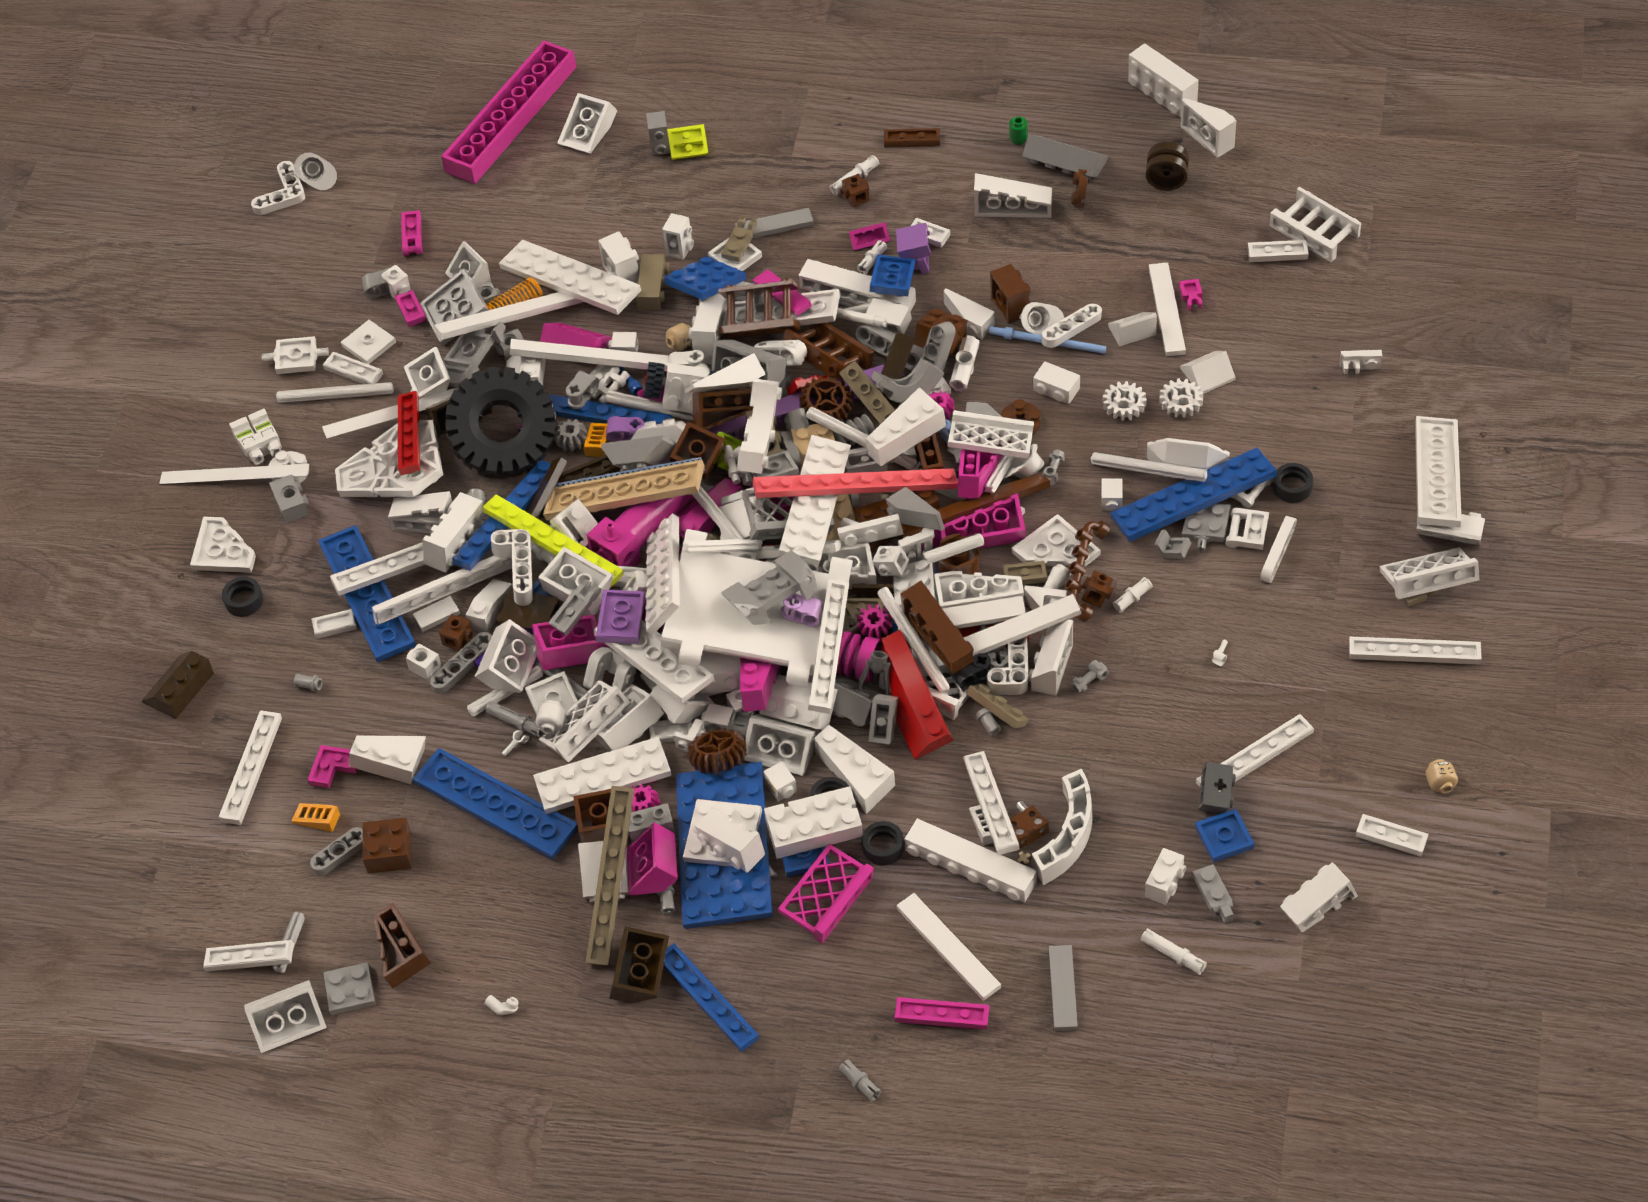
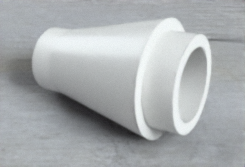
[1043,564,1071,589]

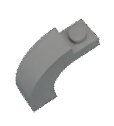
[871,358,944,402]

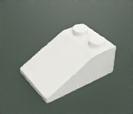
[557,93,617,154]
[1180,98,1236,158]

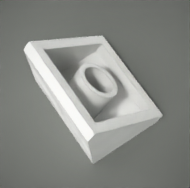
[445,241,491,287]
[1108,312,1157,347]
[404,347,450,399]
[1180,351,1236,394]

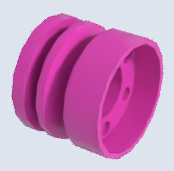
[836,631,883,683]

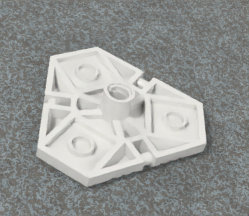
[335,420,443,497]

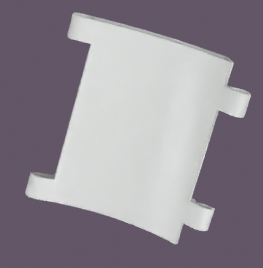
[661,529,853,688]

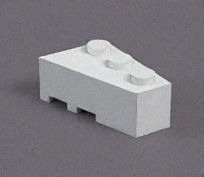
[349,736,426,785]
[695,808,765,873]
[1280,862,1358,933]

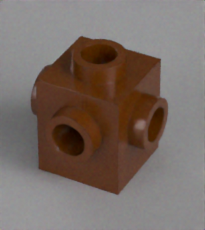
[840,173,870,207]
[1081,570,1114,608]
[439,614,473,651]

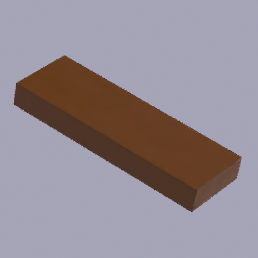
[884,128,940,147]

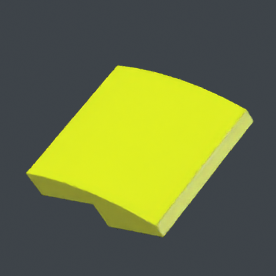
[667,124,709,160]

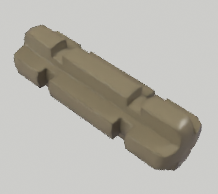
[1017,851,1032,865]

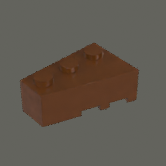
[692,387,754,430]

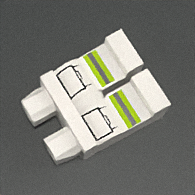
[229,409,282,465]

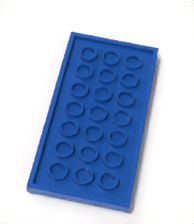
[676,762,773,929]

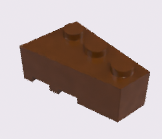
[374,903,431,988]

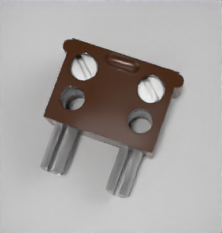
[1009,801,1049,849]

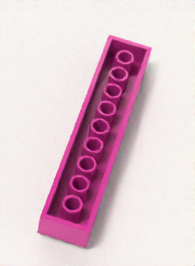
[441,40,577,184]

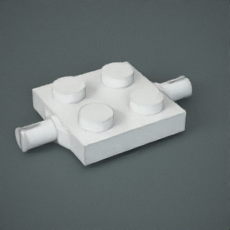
[262,336,329,374]

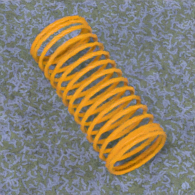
[486,277,543,310]

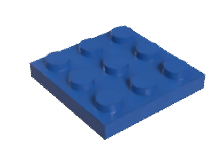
[664,257,747,300]

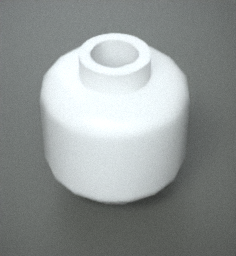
[535,700,566,734]

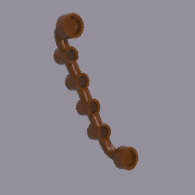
[1065,521,1110,622]

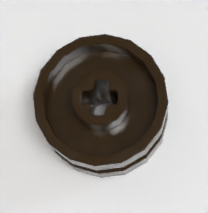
[1146,142,1189,191]

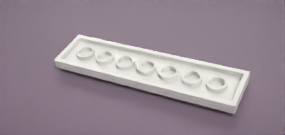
[499,240,641,315]
[1415,416,1461,528]
[778,435,851,566]
[645,513,679,635]

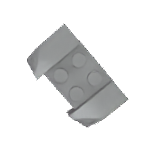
[444,322,506,388]
[721,550,817,625]

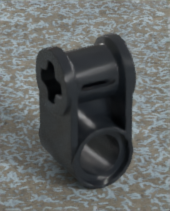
[949,653,991,690]

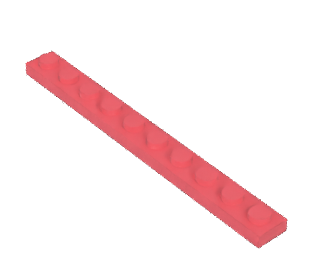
[752,468,958,498]

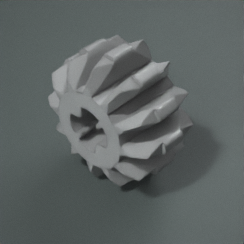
[554,418,588,452]

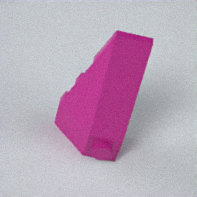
[676,478,742,545]

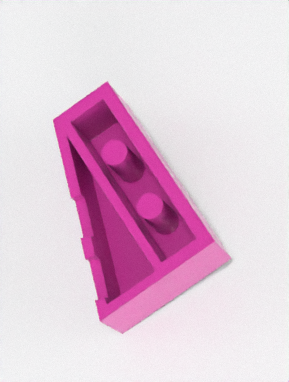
[958,449,1002,499]

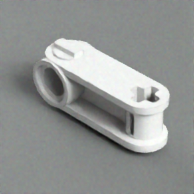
[754,340,807,366]

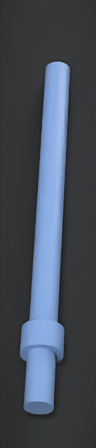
[989,326,1106,354]

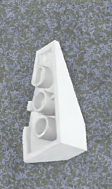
[934,571,1024,608]

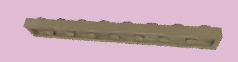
[586,786,635,967]

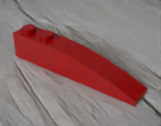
[881,629,954,760]

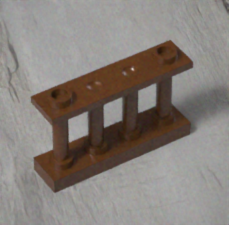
[718,278,800,340]
[783,323,875,382]

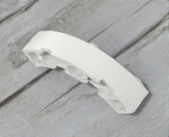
[737,379,782,474]
[1032,769,1092,885]

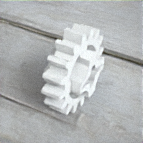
[1159,378,1203,418]
[1103,381,1147,421]

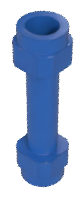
[618,366,643,396]

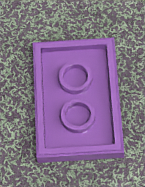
[596,590,646,644]

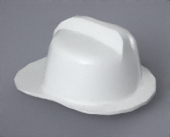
[294,153,337,190]
[1019,302,1064,335]
[1004,444,1044,479]

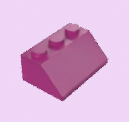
[540,322,612,349]
[532,615,605,670]
[627,822,678,895]

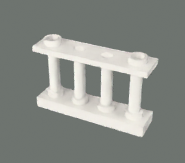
[1270,187,1361,262]

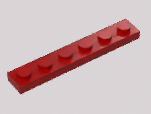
[398,390,420,475]

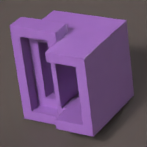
[896,222,931,274]

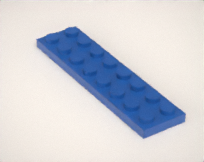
[1110,447,1277,542]
[318,525,416,663]
[413,748,579,860]

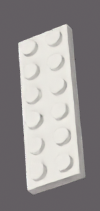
[722,289,840,326]
[594,620,714,704]
[533,737,672,814]

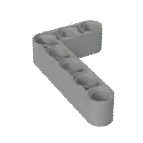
[856,322,956,371]

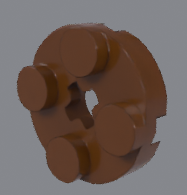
[1071,169,1087,208]
[1001,399,1041,435]

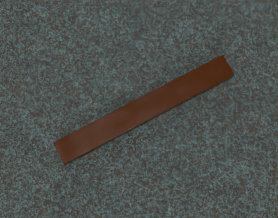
[899,472,1051,539]

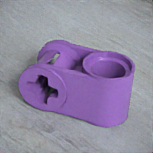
[606,416,644,442]

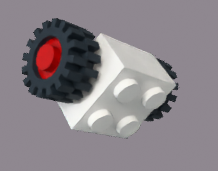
[644,362,717,413]

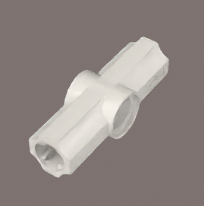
[950,335,979,392]

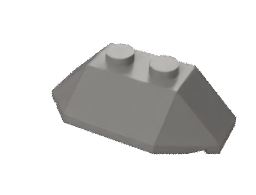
[601,436,676,471]

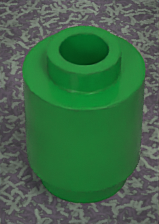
[1009,116,1028,145]

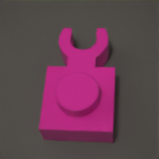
[1179,279,1202,311]

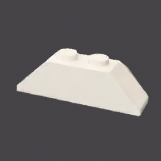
[631,419,686,443]
[1147,438,1230,479]

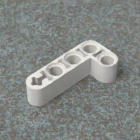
[491,529,533,606]
[987,636,1028,695]

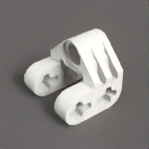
[583,647,636,692]

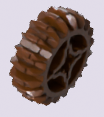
[799,375,853,424]
[688,728,747,774]

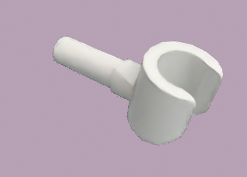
[1212,640,1228,667]
[502,730,529,756]

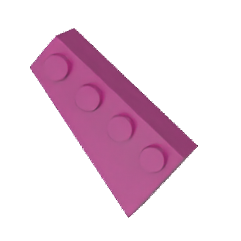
[940,493,1026,549]
[740,657,781,712]

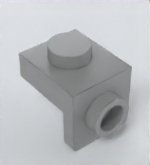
[1155,530,1191,559]

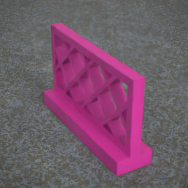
[778,844,874,944]

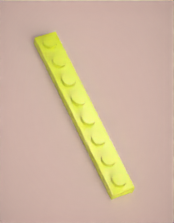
[483,494,624,588]

